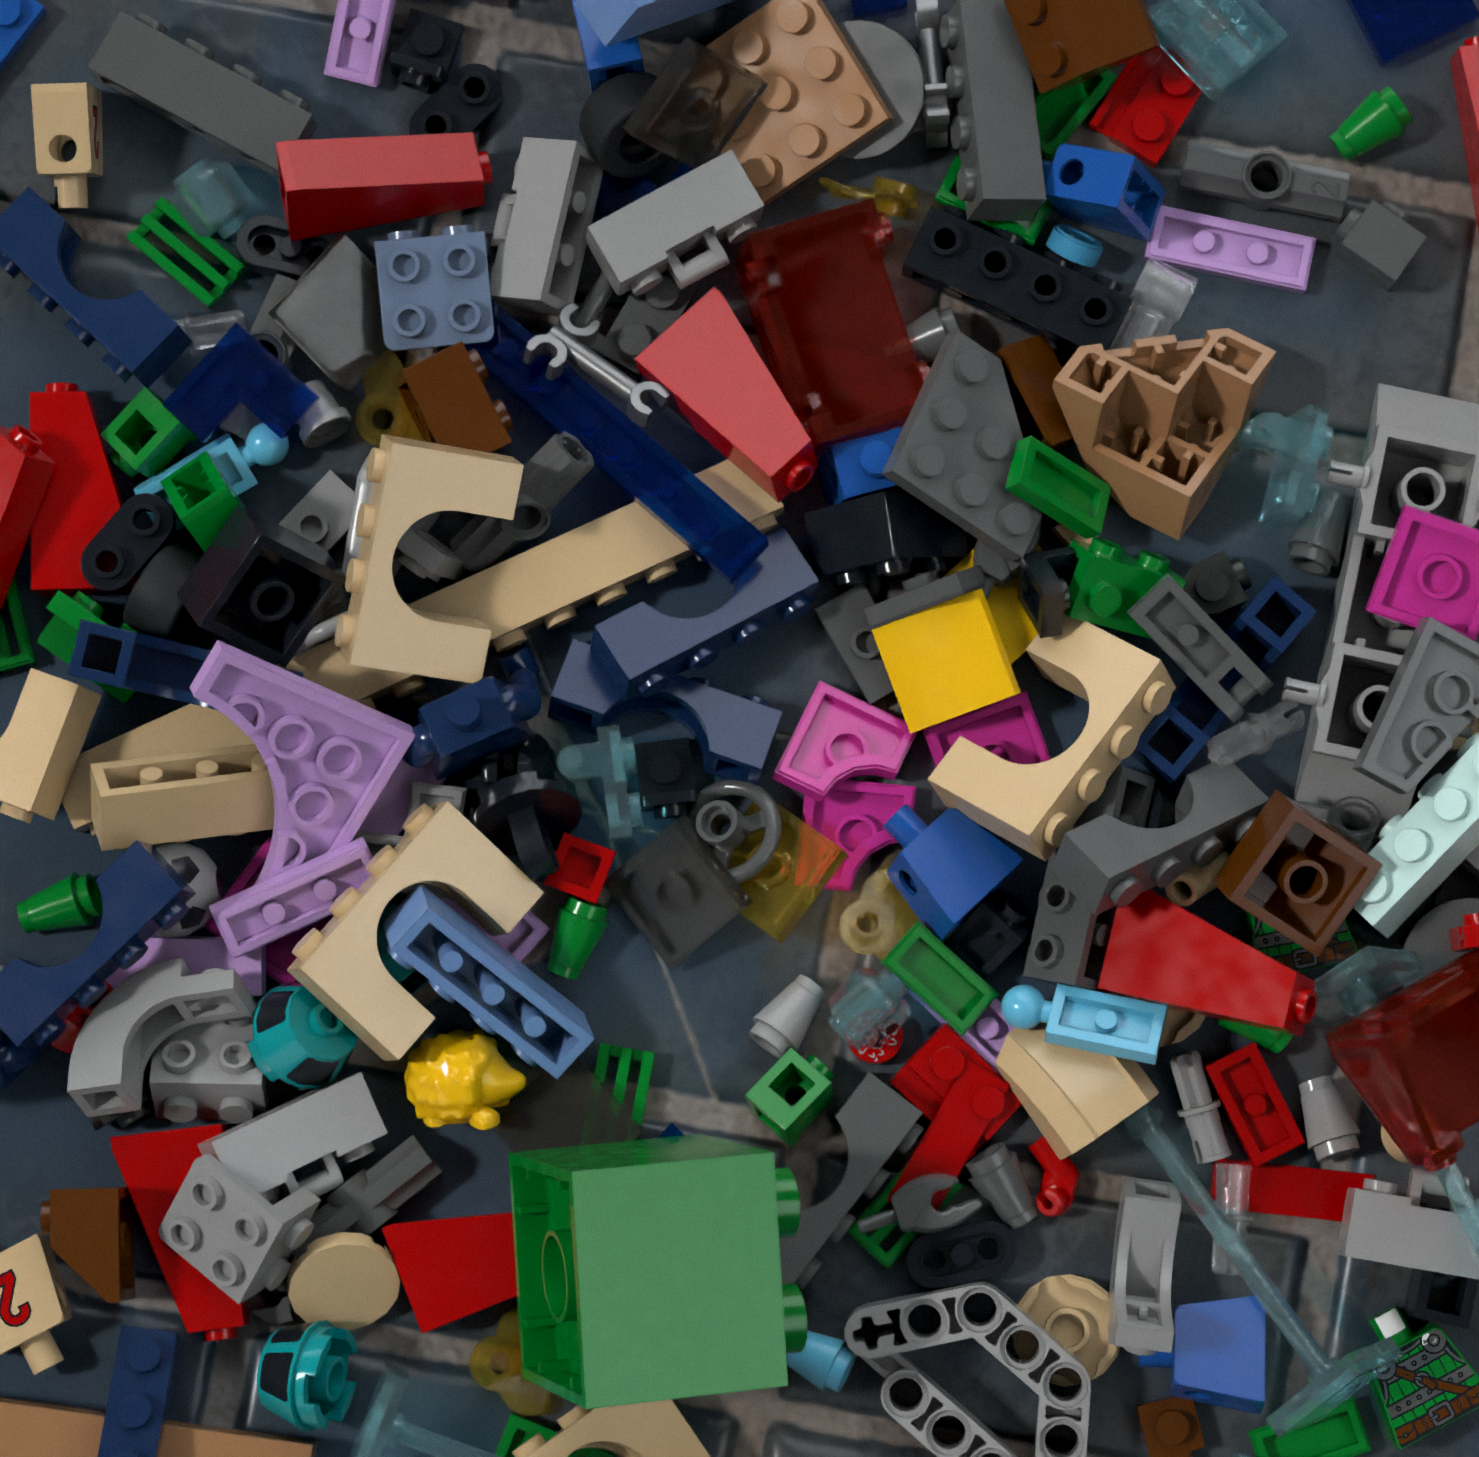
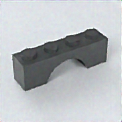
[1050,756,1269,916]
[779,1072,924,1289]

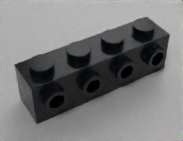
[901,205,1131,354]

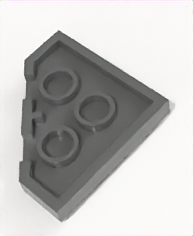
[881,330,1043,561]

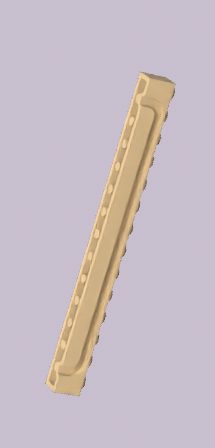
[62,459,784,837]

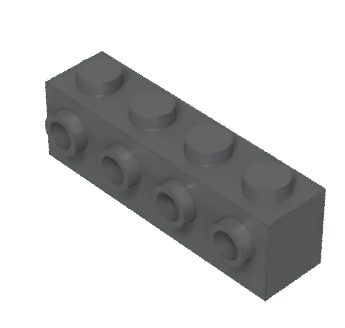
[939,0,1047,221]
[88,11,317,180]
[1023,765,1156,993]

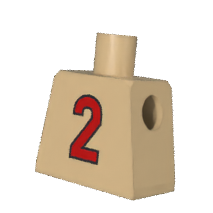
[31,82,103,209]
[0,1233,72,1375]

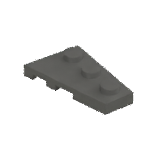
[1352,616,1479,794]

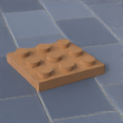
[671,0,894,207]

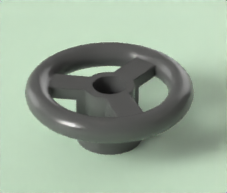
[677,780,782,886]

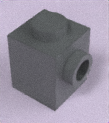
[1334,199,1427,292]

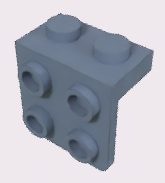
[374,225,495,352]

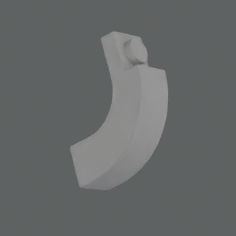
[67,957,253,1117]
[1108,1176,1182,1356]

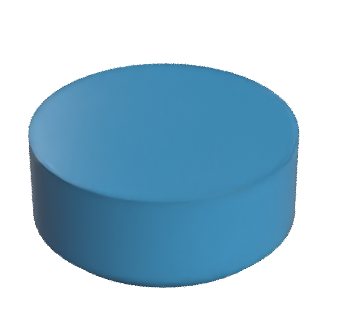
[1046,224,1104,267]

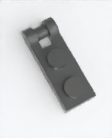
[1127,573,1274,723]

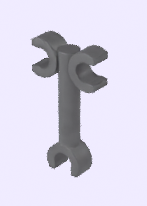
[915,0,950,149]
[523,303,670,428]

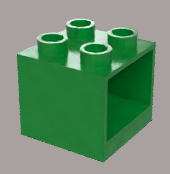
[508,1134,807,1409]

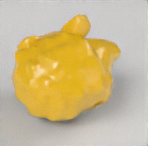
[404,1029,526,1130]

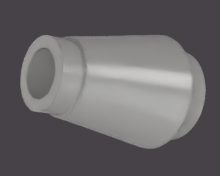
[749,974,826,1059]
[1298,1075,1361,1162]

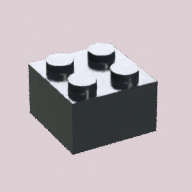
[176,504,346,668]

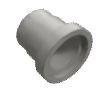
[287,380,353,448]

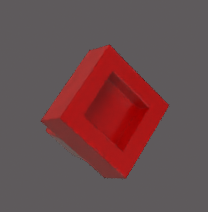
[544,832,616,905]

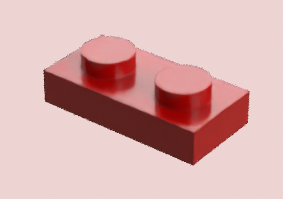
[1204,1042,1305,1167]

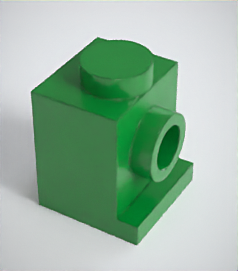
[100,386,201,478]
[745,1048,836,1148]

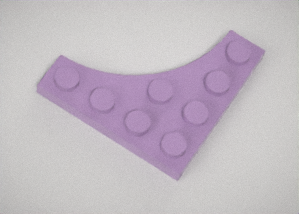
[190,640,415,885]

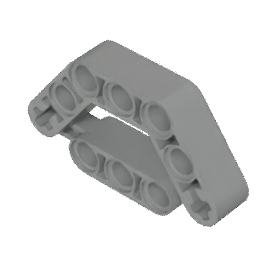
[844,1280,1091,1457]

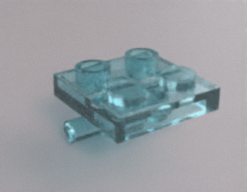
[1147,0,1289,102]
[1241,404,1333,530]
[557,724,645,846]

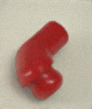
[1028,1136,1079,1217]

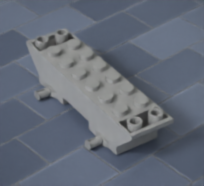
[1282,383,1479,831]

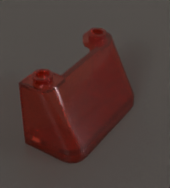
[735,198,931,457]
[1325,949,1479,1172]

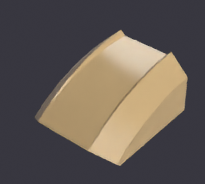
[995,1022,1159,1160]

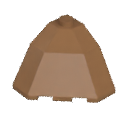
[1052,328,1277,541]

